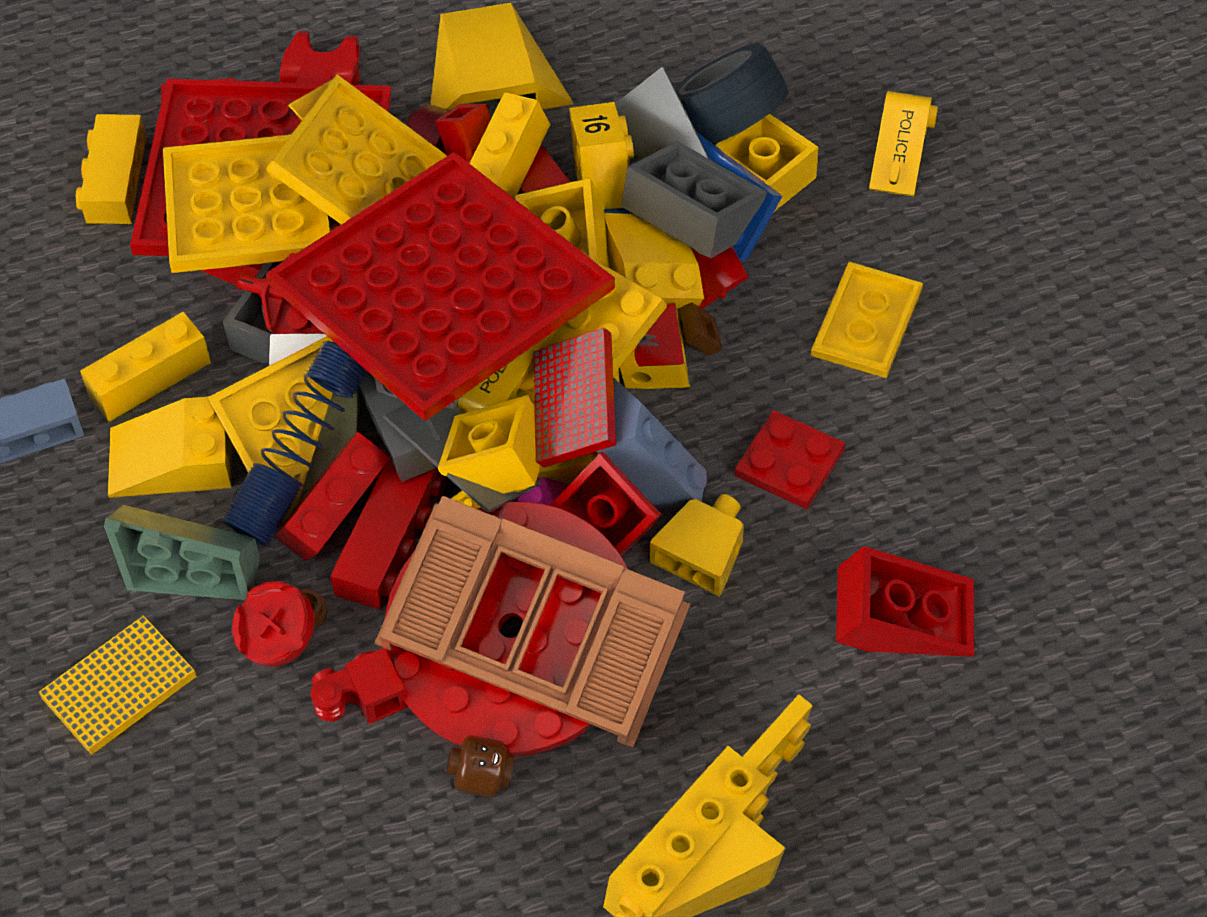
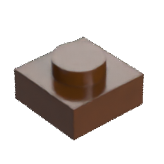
[680,302,722,355]

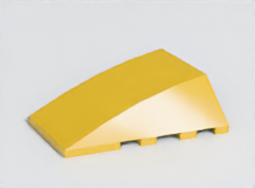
[430,3,573,110]

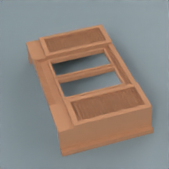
[375,496,691,748]

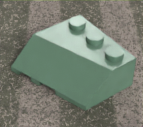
[104,505,260,600]

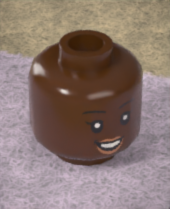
[446,735,514,798]

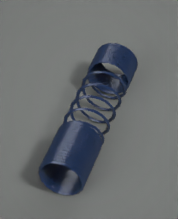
[222,341,367,546]

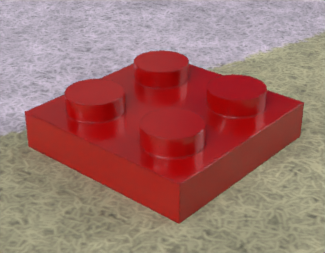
[734,410,845,510]

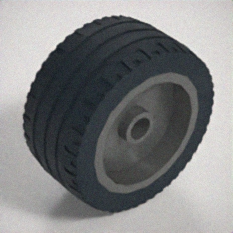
[674,43,789,144]

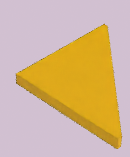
[208,336,335,529]

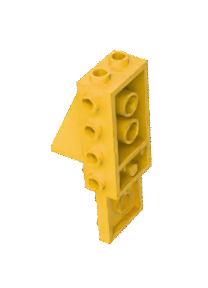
[603,694,813,917]

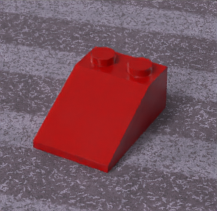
[836,546,974,657]

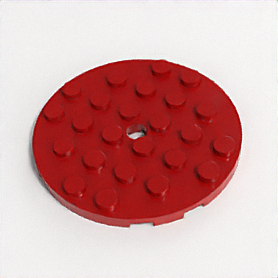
[384,502,629,757]

